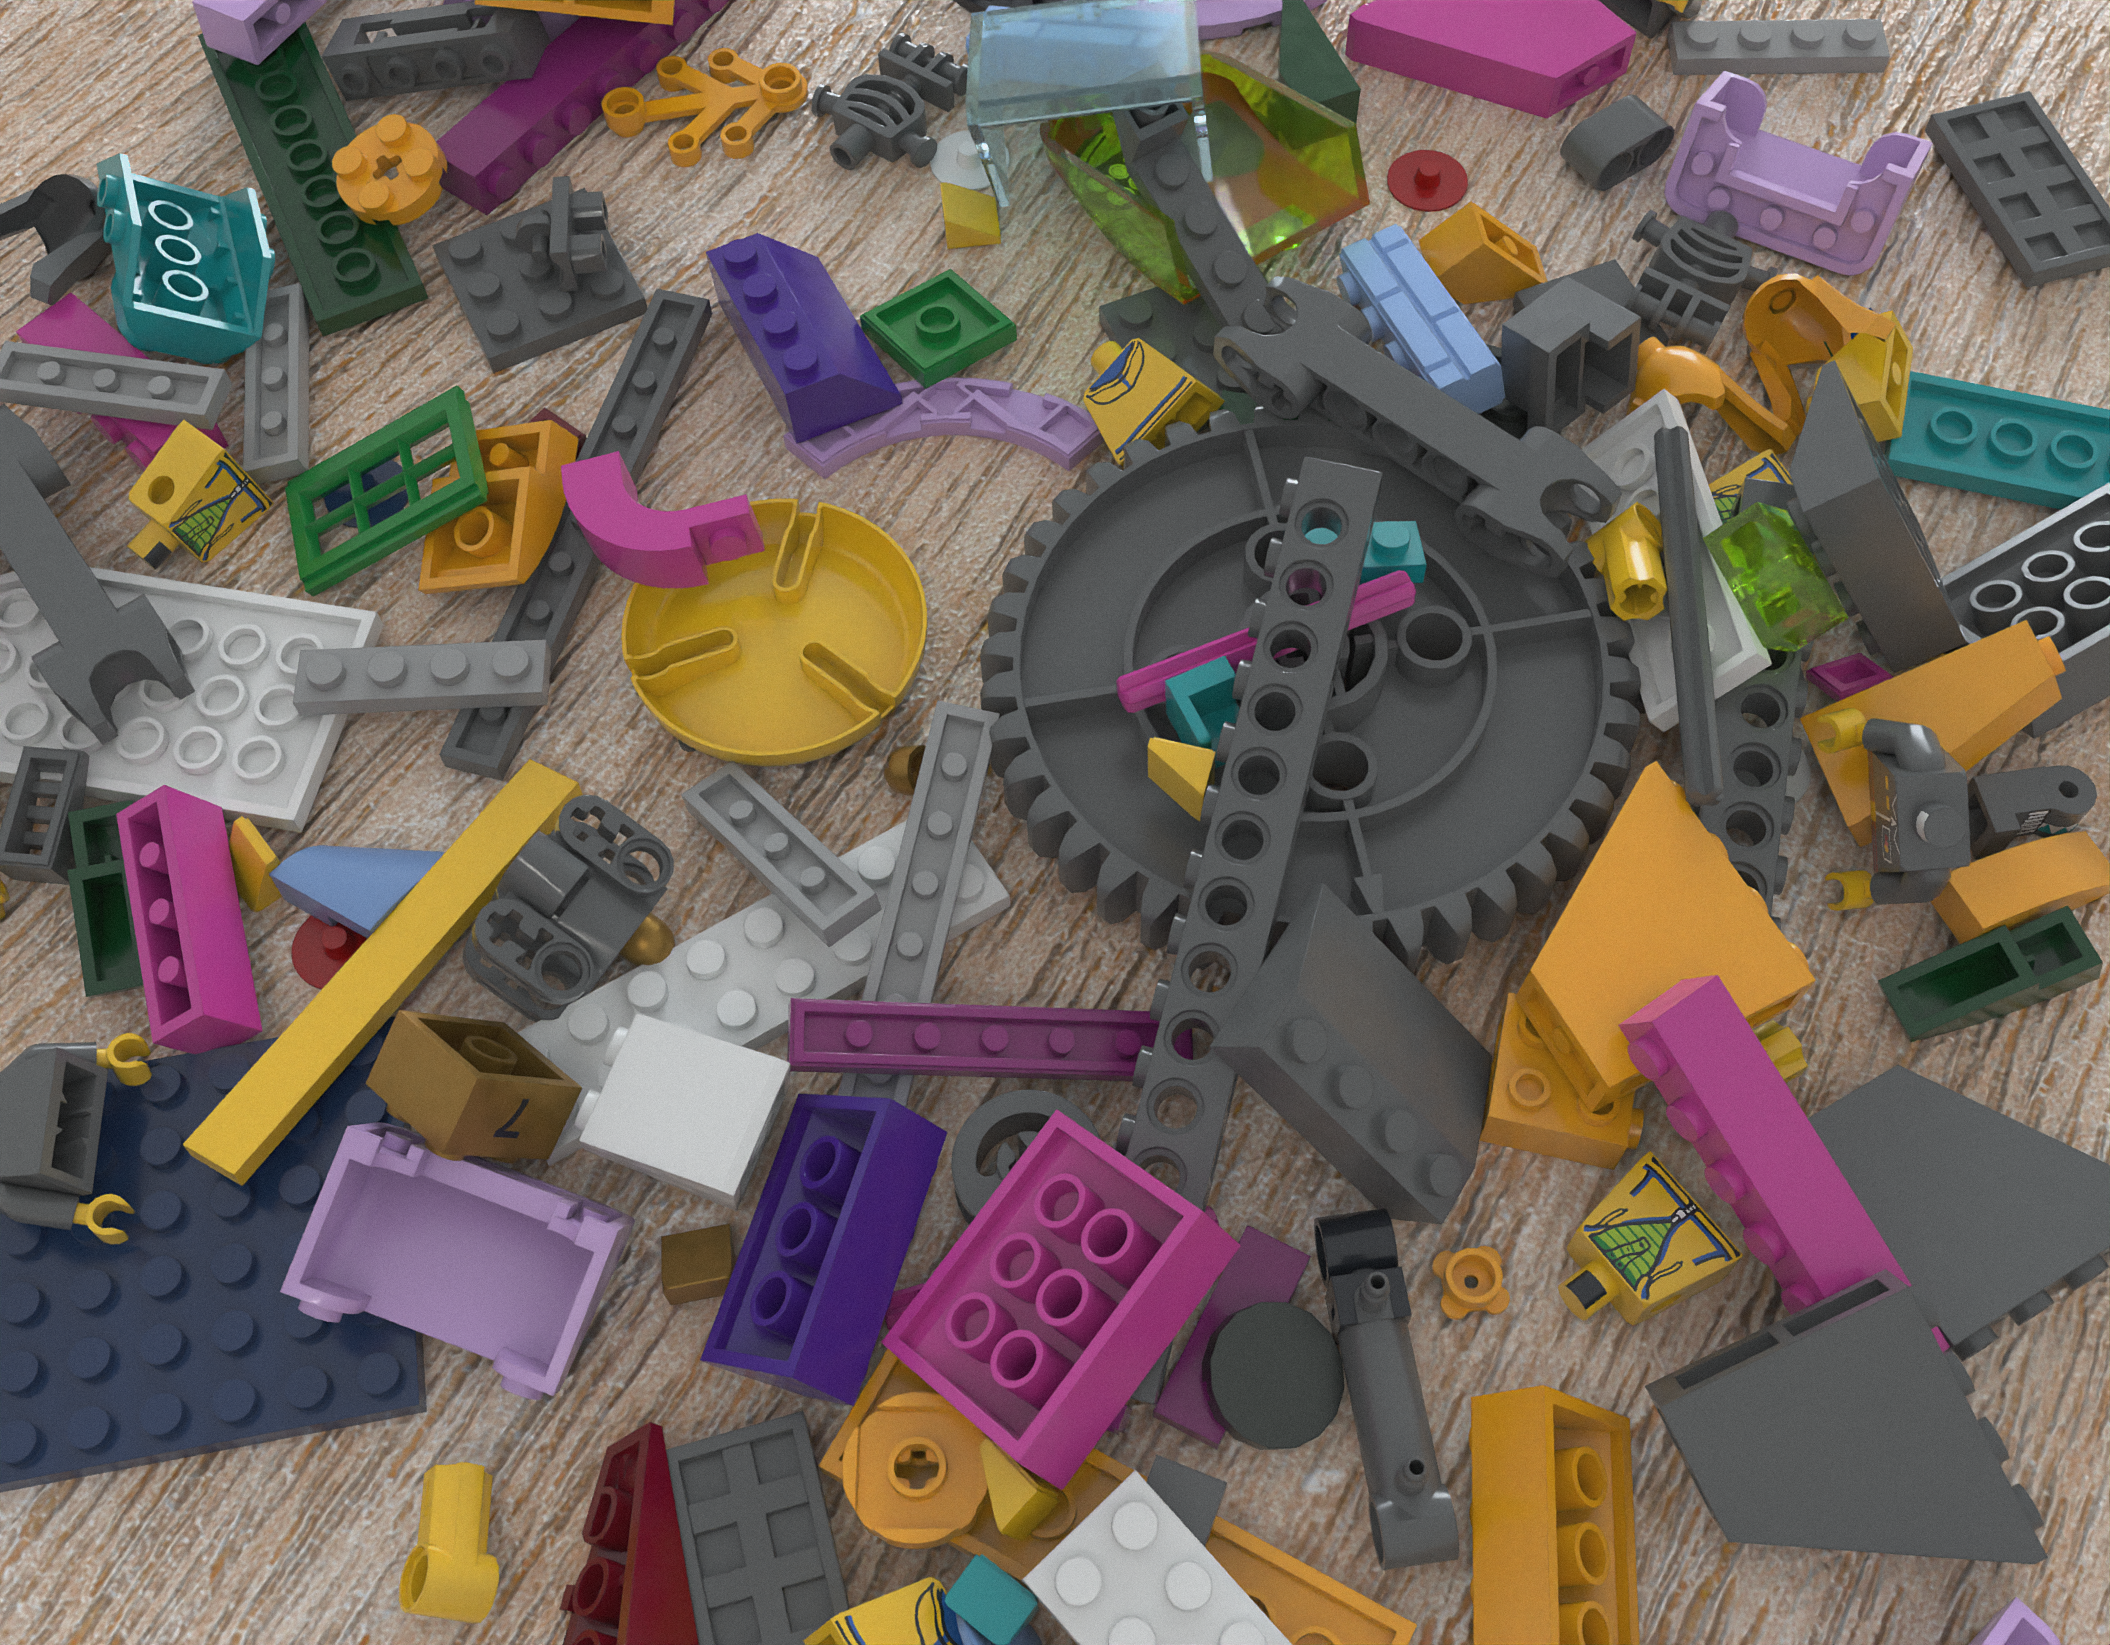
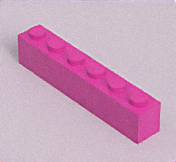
[1618,975,1950,1352]

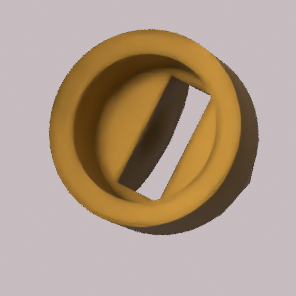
[884,745,926,796]
[619,912,675,967]

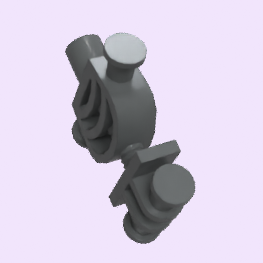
[811,32,974,170]
[1624,210,1778,354]

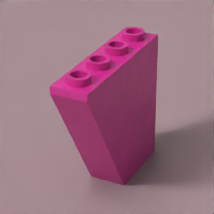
[1345,0,1637,119]

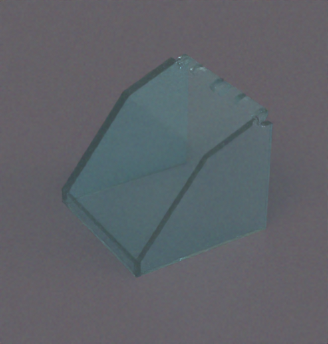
[965,0,1214,207]

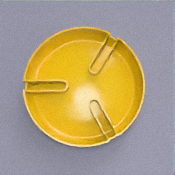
[621,498,927,767]

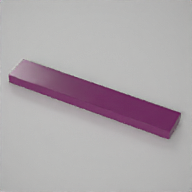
[787,998,1193,1082]

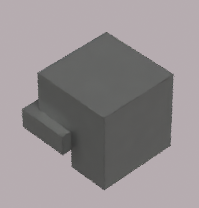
[1501,276,1641,433]

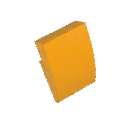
[418,420,579,594]

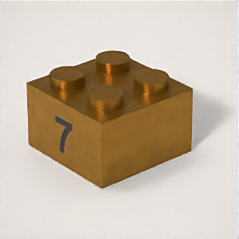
[365,1010,582,1164]

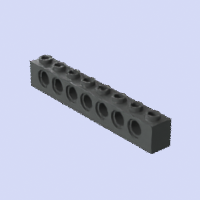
[1692,477,1822,930]

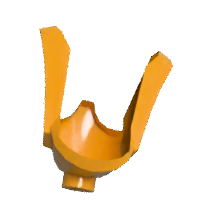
[1742,273,1896,437]
[1626,337,1796,455]

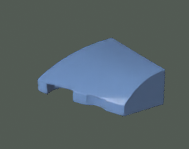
[269,845,445,939]

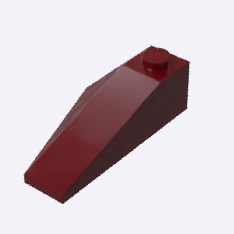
[559,1422,699,1645]

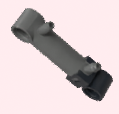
[1314,1208,1459,1570]

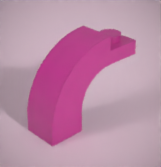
[561,451,765,588]

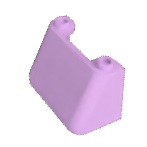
[1664,71,1933,276]
[280,1122,635,1400]

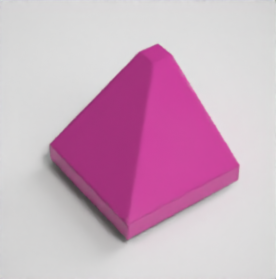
[1806,653,1894,702]

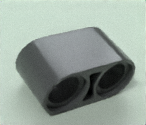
[1560,94,1675,191]

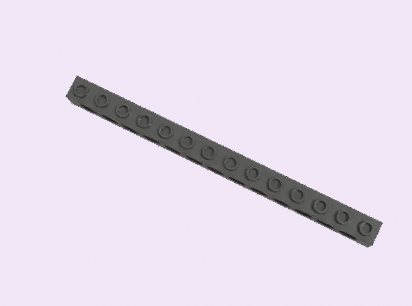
[1115,456,1383,1405]

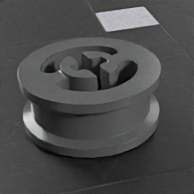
[951,1090,1101,1225]

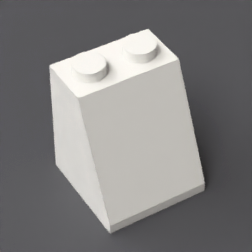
[575,1013,790,1211]

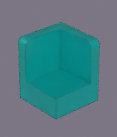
[1165,656,1240,769]

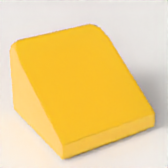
[940,182,1001,249]
[1147,737,1216,821]
[229,816,282,913]
[979,1438,1059,1541]

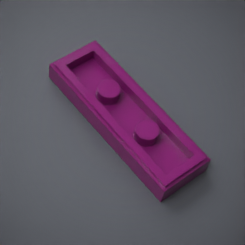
[1153,1225,1311,1450]

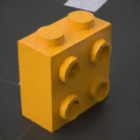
[1479,992,1645,1170]

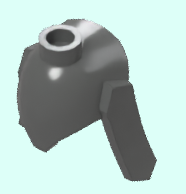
[0,173,112,306]

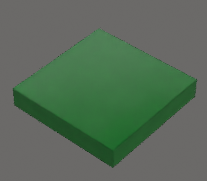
[860,269,1017,389]

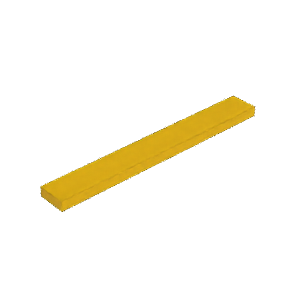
[183,759,583,1186]

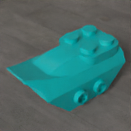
[96,153,275,364]

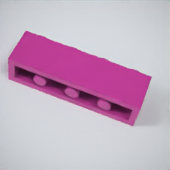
[16,292,229,472]
[116,785,263,1055]

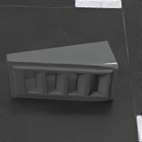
[0,746,90,885]

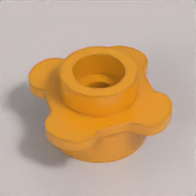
[1432,1246,1510,1320]

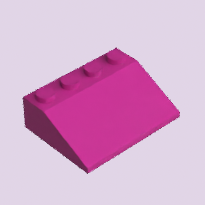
[881,1109,1241,1490]

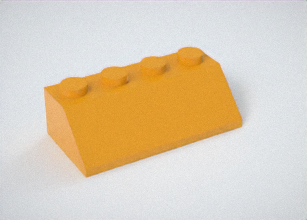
[1468,1385,1640,1645]

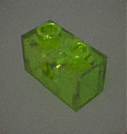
[1702,502,1849,653]

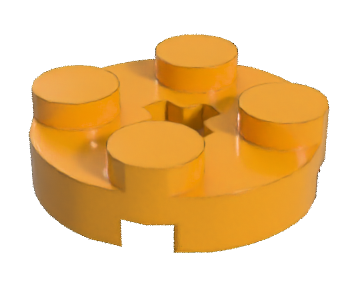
[332,114,447,226]
[842,1392,989,1549]

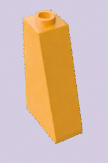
[1800,620,2066,847]

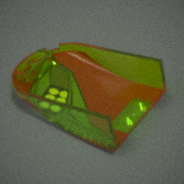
[1040,49,1370,305]

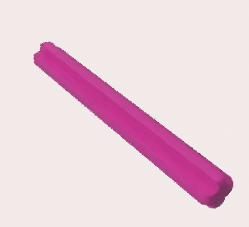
[1116,570,1416,713]

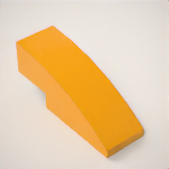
[1930,831,2110,944]

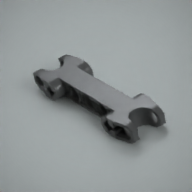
[1213,276,1622,578]
[0,403,195,745]

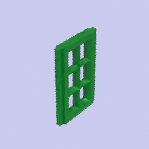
[285,385,489,597]

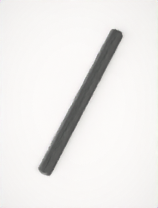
[1654,426,1724,807]

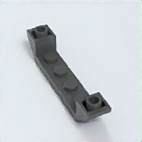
[1109,68,1284,363]

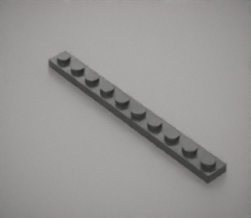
[439,289,712,781]

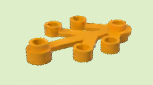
[602,48,808,167]

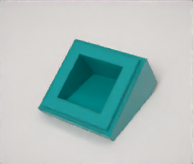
[945,1554,1039,1645]

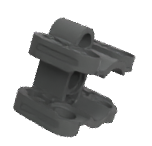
[463,795,674,1022]

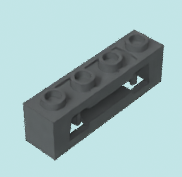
[321,1,550,101]

